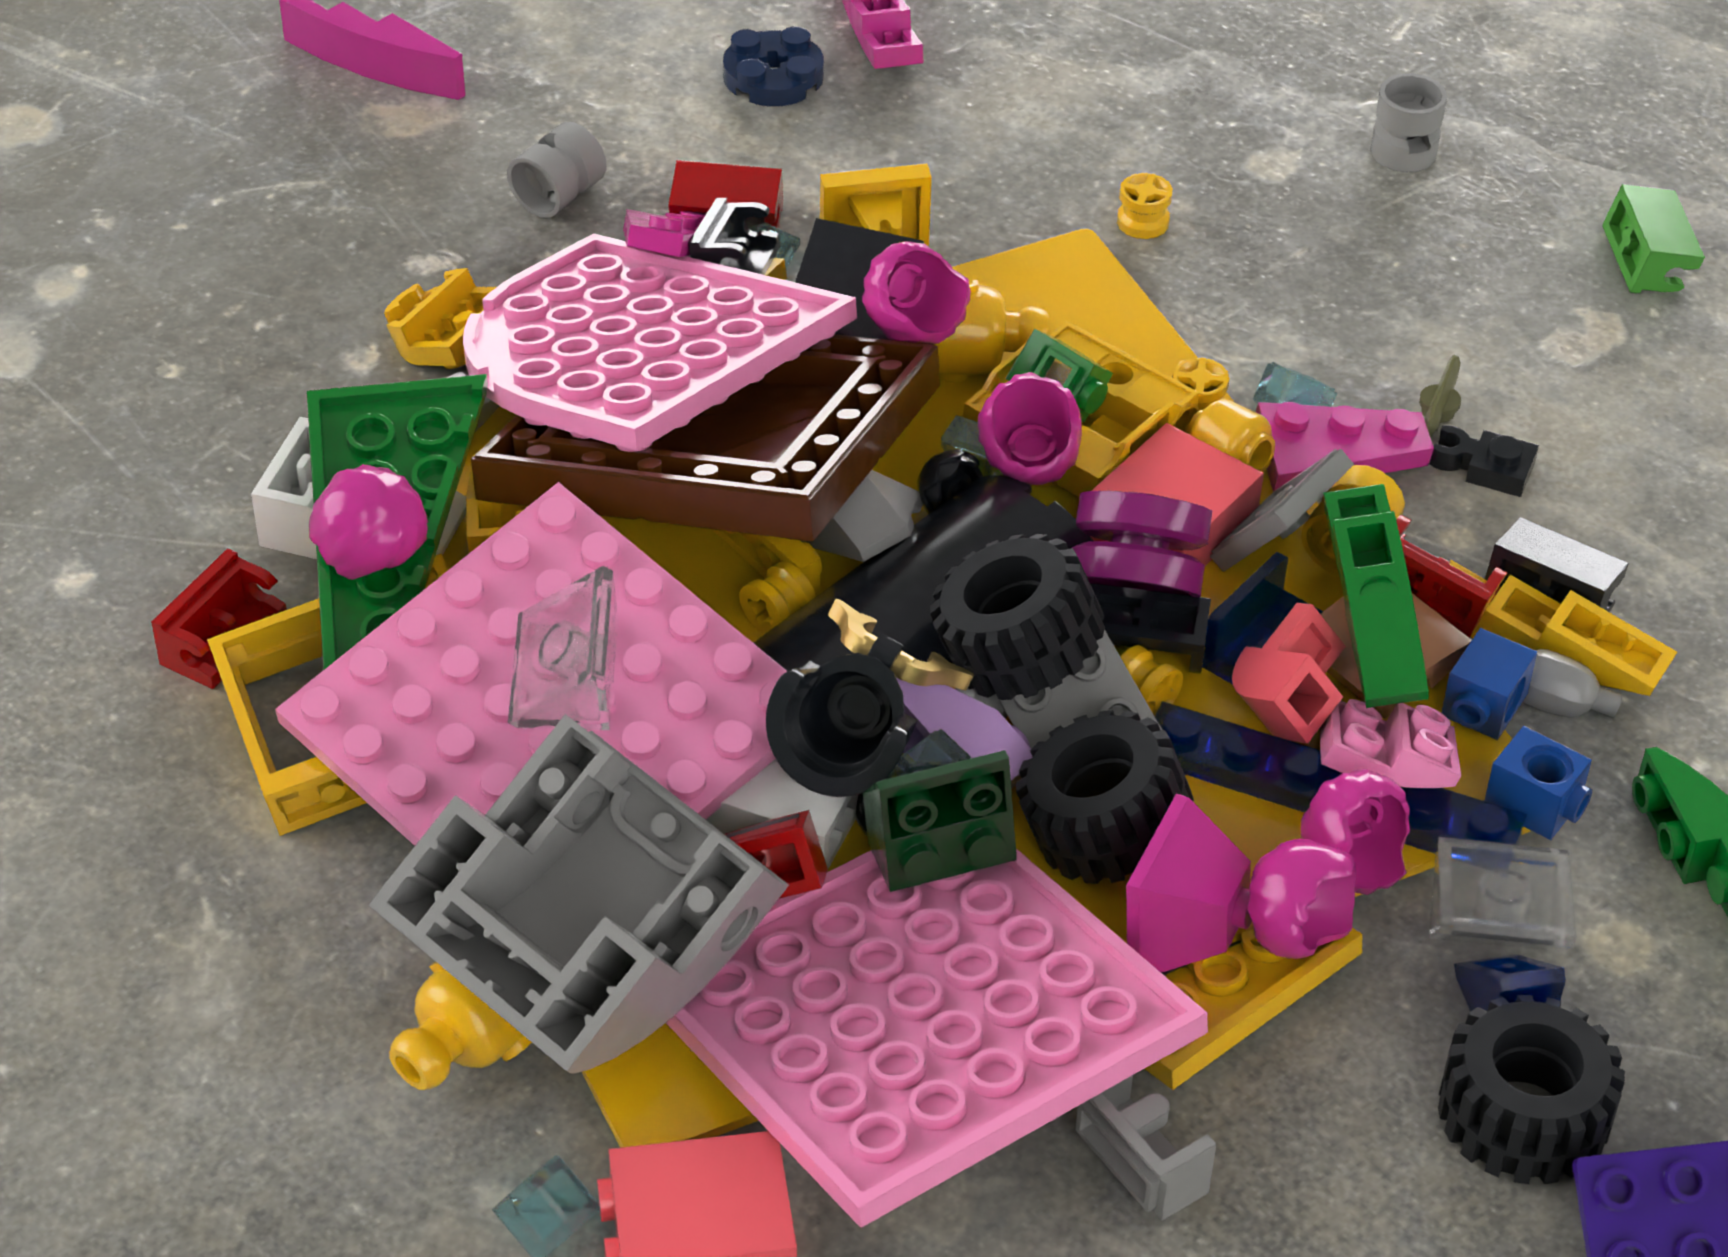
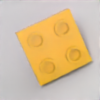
[820,163,932,247]

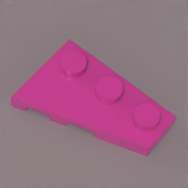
[623,209,705,257]
[1255,402,1434,492]

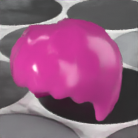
[862,241,971,344]
[978,372,1082,485]
[309,464,428,580]
[1300,769,1410,895]
[1247,839,1356,959]

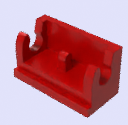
[668,160,783,233]
[1396,514,1508,638]
[151,548,287,689]

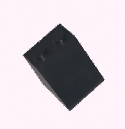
[795,218,924,340]

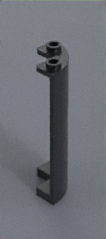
[753,475,1093,671]

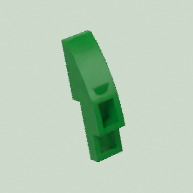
[1323,484,1429,708]
[1632,747,1728,917]

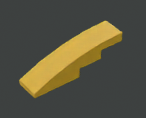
[1450,560,1677,696]

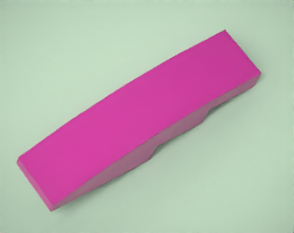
[279,0,466,100]
[842,0,924,69]

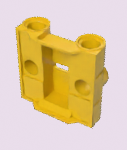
[961,321,1199,498]

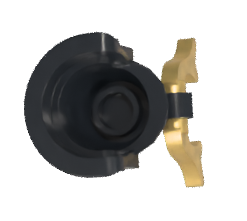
[766,599,974,797]

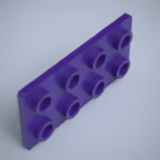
[1572,1141,1728,1257]

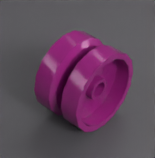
[1072,491,1212,598]

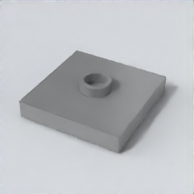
[1210,449,1354,572]

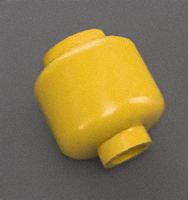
[1186,399,1275,472]

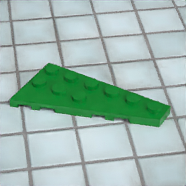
[307,374,488,669]

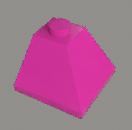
[1126,794,1252,973]

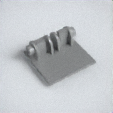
[996,631,1162,749]

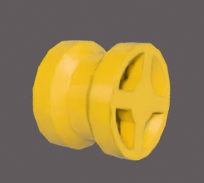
[1117,173,1173,239]
[1172,357,1229,411]
[739,561,816,634]
[1121,645,1183,720]

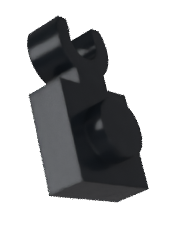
[1430,425,1539,497]

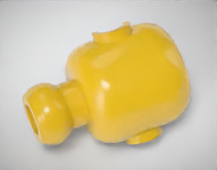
[934,280,1049,383]
[389,962,532,1090]

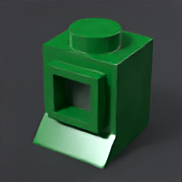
[1005,329,1113,423]

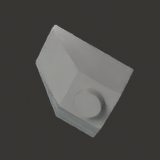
[800,470,923,562]

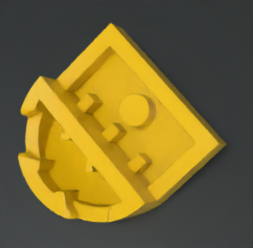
[384,268,496,369]

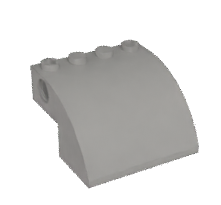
[369,714,789,1074]

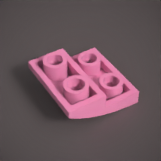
[1319,699,1461,788]

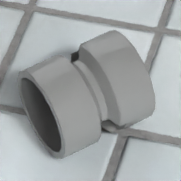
[1370,73,1447,172]
[507,122,607,218]

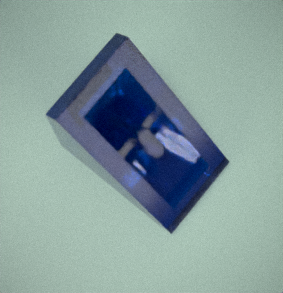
[1454,954,1566,1012]

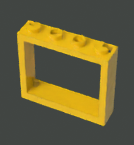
[207,554,448,836]

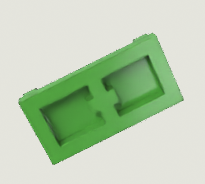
[1602,184,1705,294]

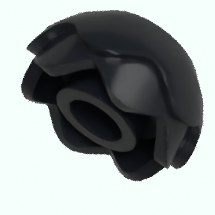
[917,450,983,514]

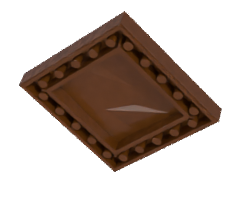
[471,334,940,542]

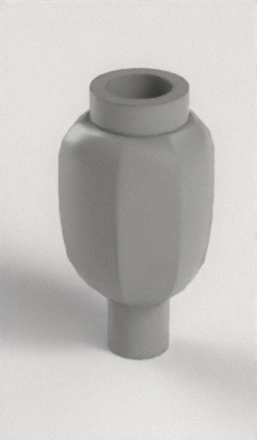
[1523,649,1623,718]

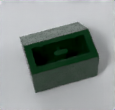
[863,750,1017,892]

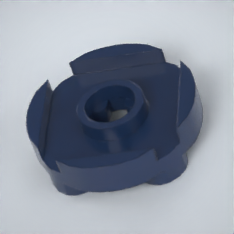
[723,26,824,107]

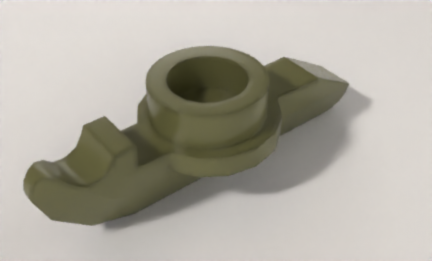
[1419,355,1461,438]

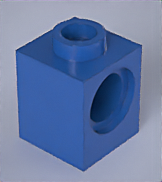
[1441,628,1538,740]
[1483,725,1592,840]

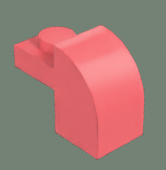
[1232,603,1346,744]

